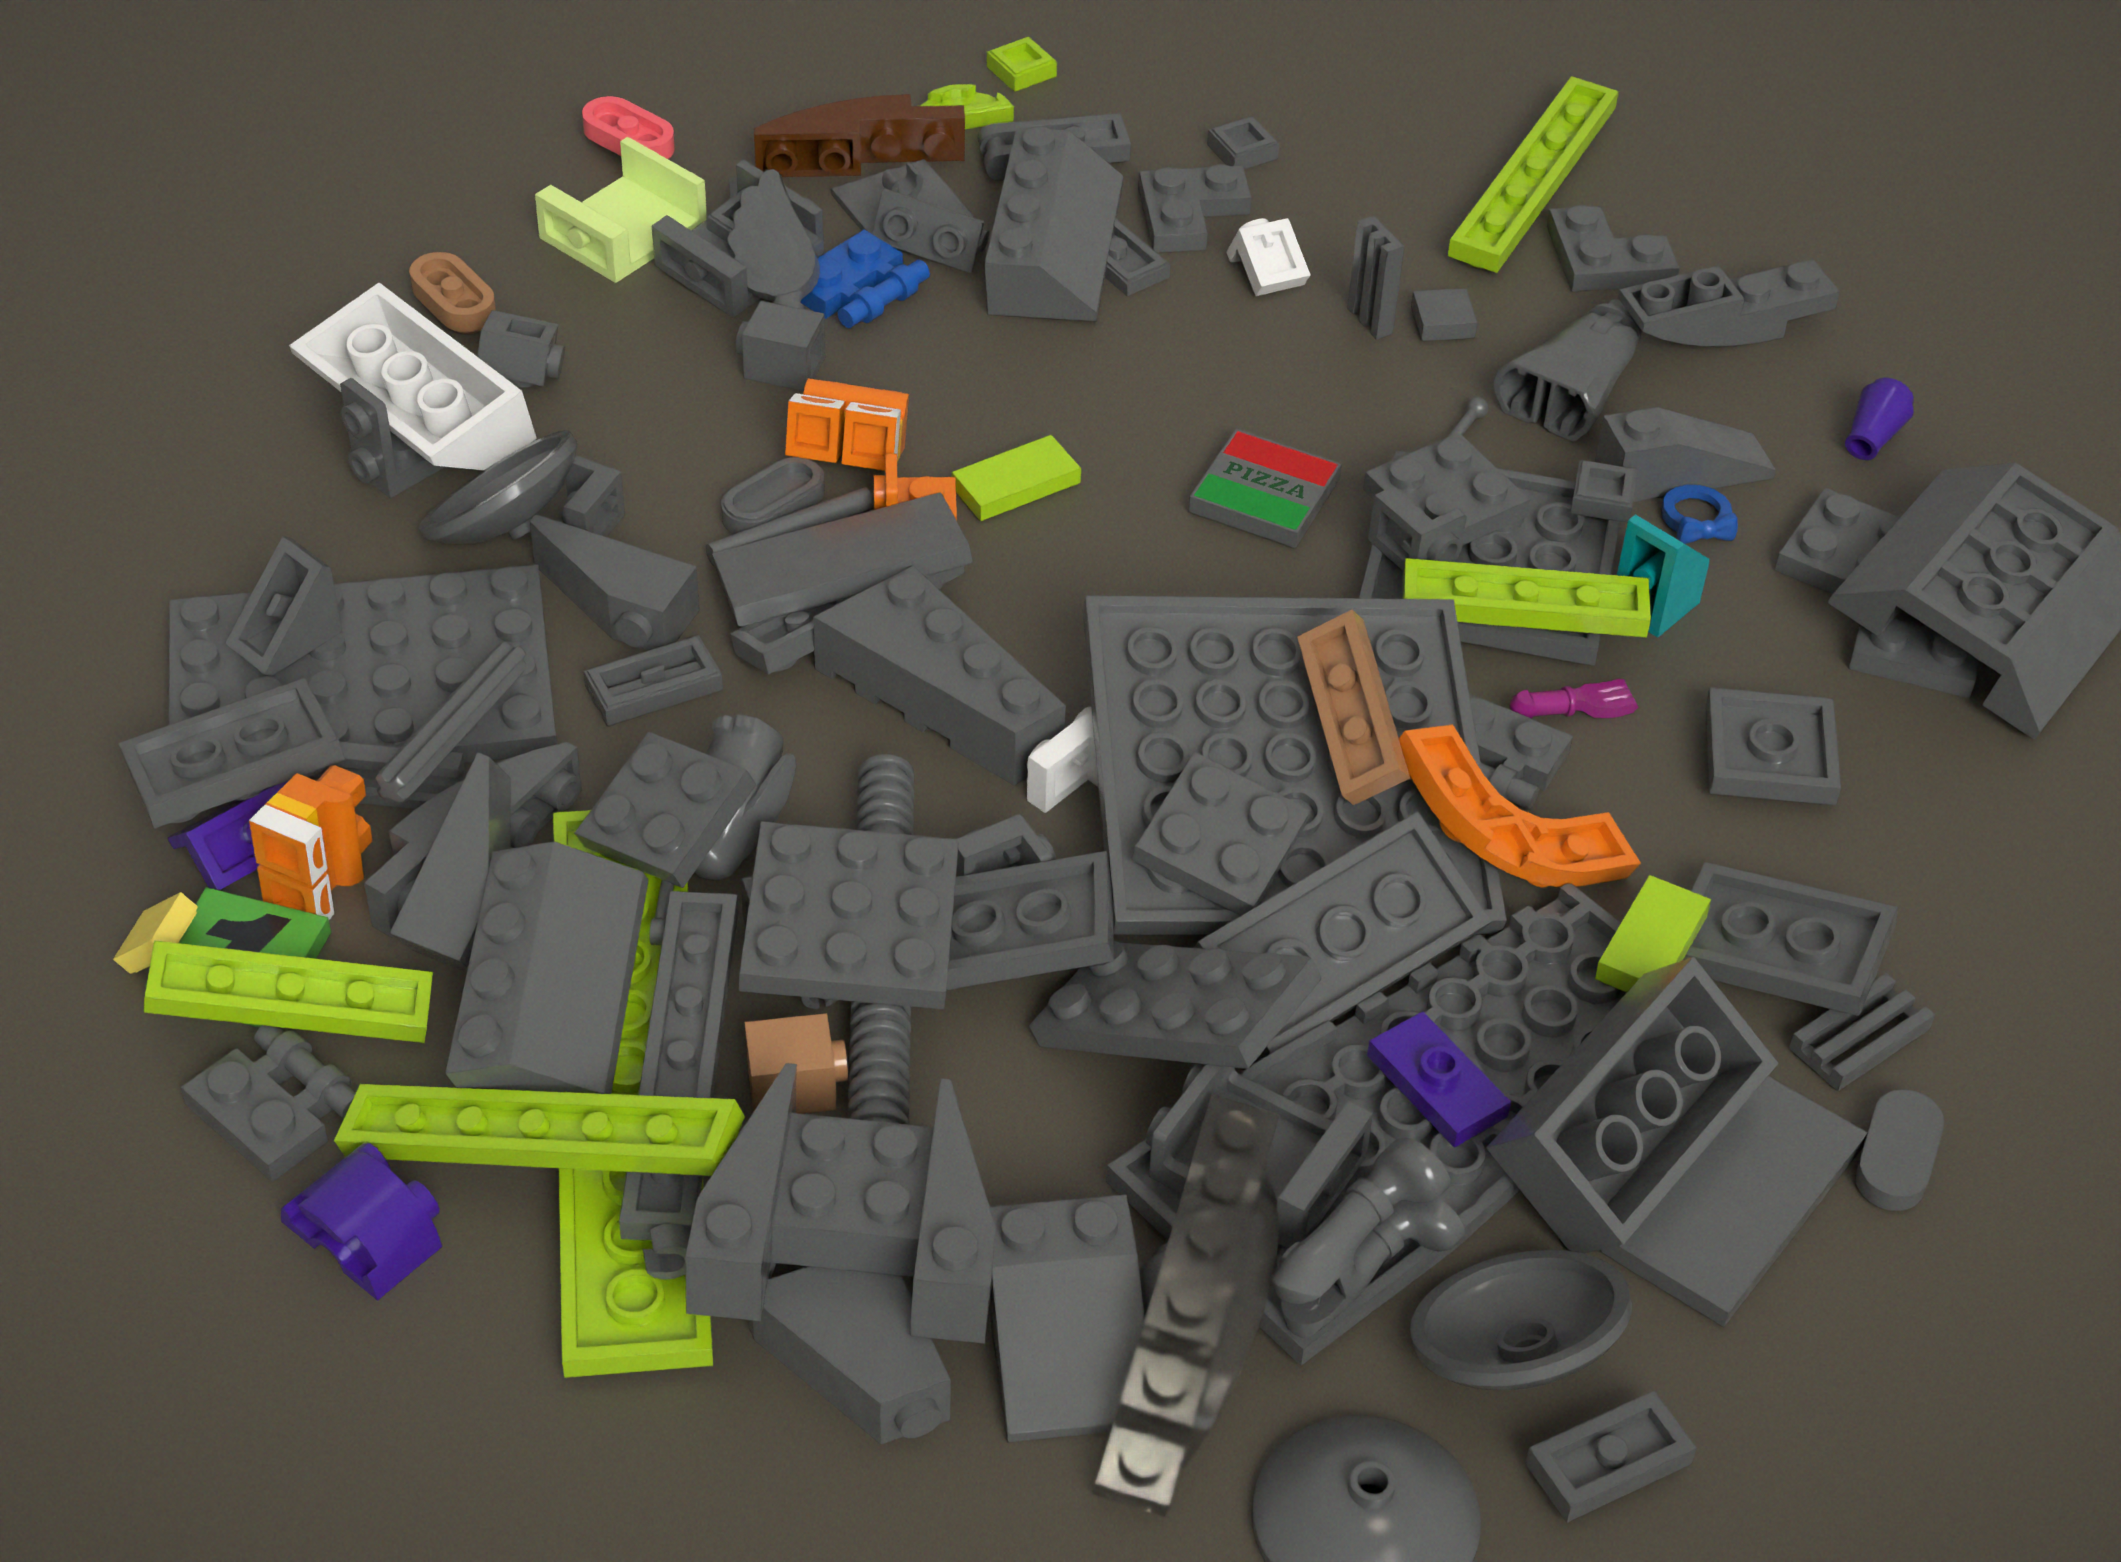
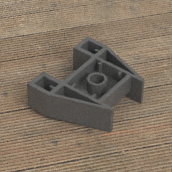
[685,1063,996,1344]

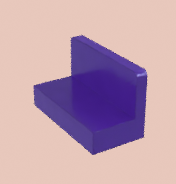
[168,780,289,890]

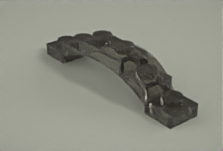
[1092,1093,1280,1517]

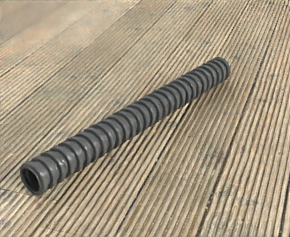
[848,754,914,1125]

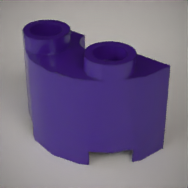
[281,1142,443,1301]

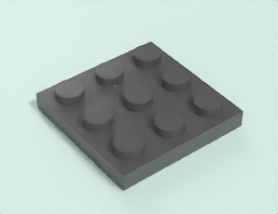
[739,821,959,1009]

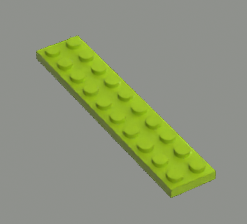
[553,810,713,1378]

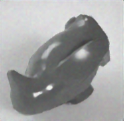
[694,714,797,881]

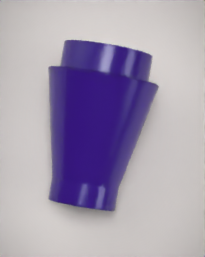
[1845,377,1914,460]

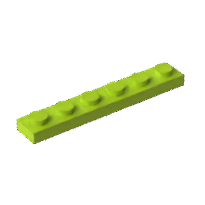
[1448,76,1619,273]
[334,1084,745,1176]

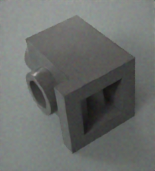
[478,310,565,387]

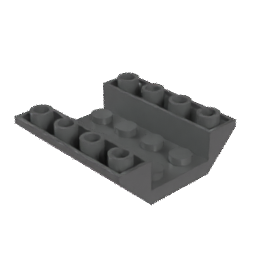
[1828,462,2121,740]

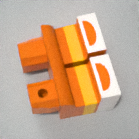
[785,378,909,471]
[249,765,372,920]

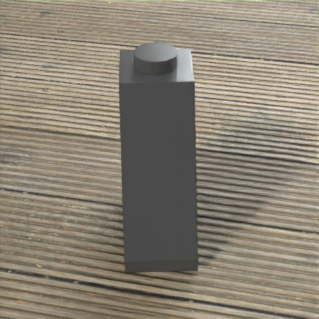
[748,1266,951,1444]

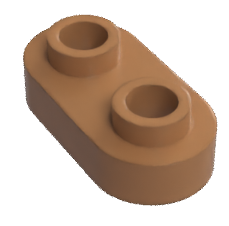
[409,252,496,334]

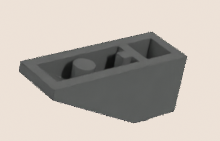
[1595,407,1776,502]
[530,514,700,651]
[390,752,511,972]

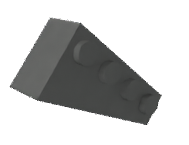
[813,566,1066,785]

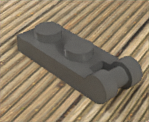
[977,113,1131,180]

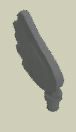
[727,169,820,310]

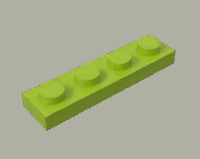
[1402,558,1651,638]
[144,940,433,1043]

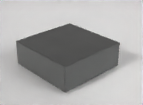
[1207,116,1279,169]
[1411,288,1477,341]
[1570,460,1638,523]

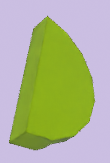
[918,84,1014,129]

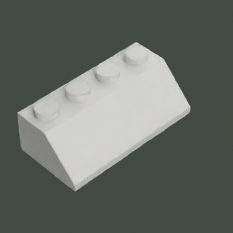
[289,283,537,470]

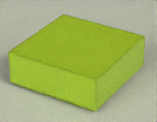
[987,37,1057,92]

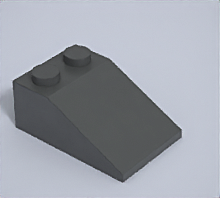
[989,1194,1156,1442]

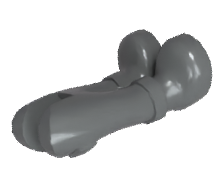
[1271,1137,1465,1338]

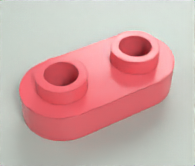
[582,96,675,159]

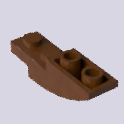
[754,94,965,177]

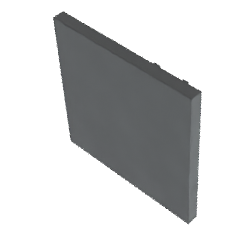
[831,159,975,234]

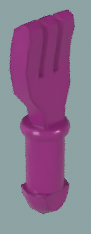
[1509,679,1638,719]

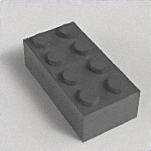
[1487,956,1778,1254]

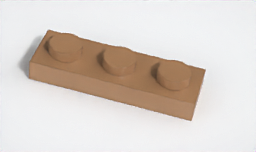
[1297,610,1410,805]

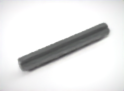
[376,642,526,803]

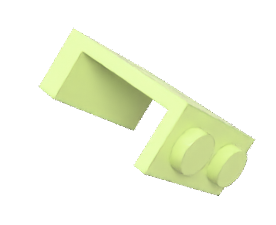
[535,137,707,283]

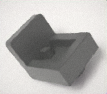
[956,813,1056,877]

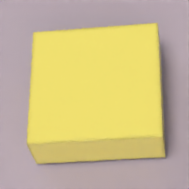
[113,892,198,974]

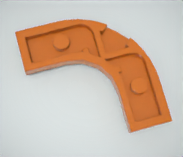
[1399,724,1641,888]

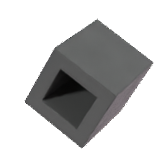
[736,301,826,391]

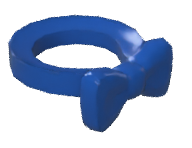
[1661,484,1738,544]

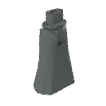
[1493,299,1642,442]

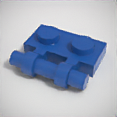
[800,229,930,328]

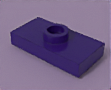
[1367,1011,1511,1148]

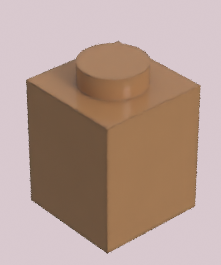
[744,1013,848,1114]

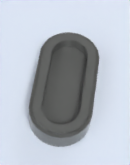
[721,457,825,534]
[1855,1089,1944,1211]

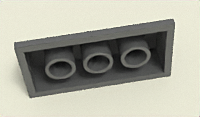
[985,127,1123,321]
[445,841,648,1094]

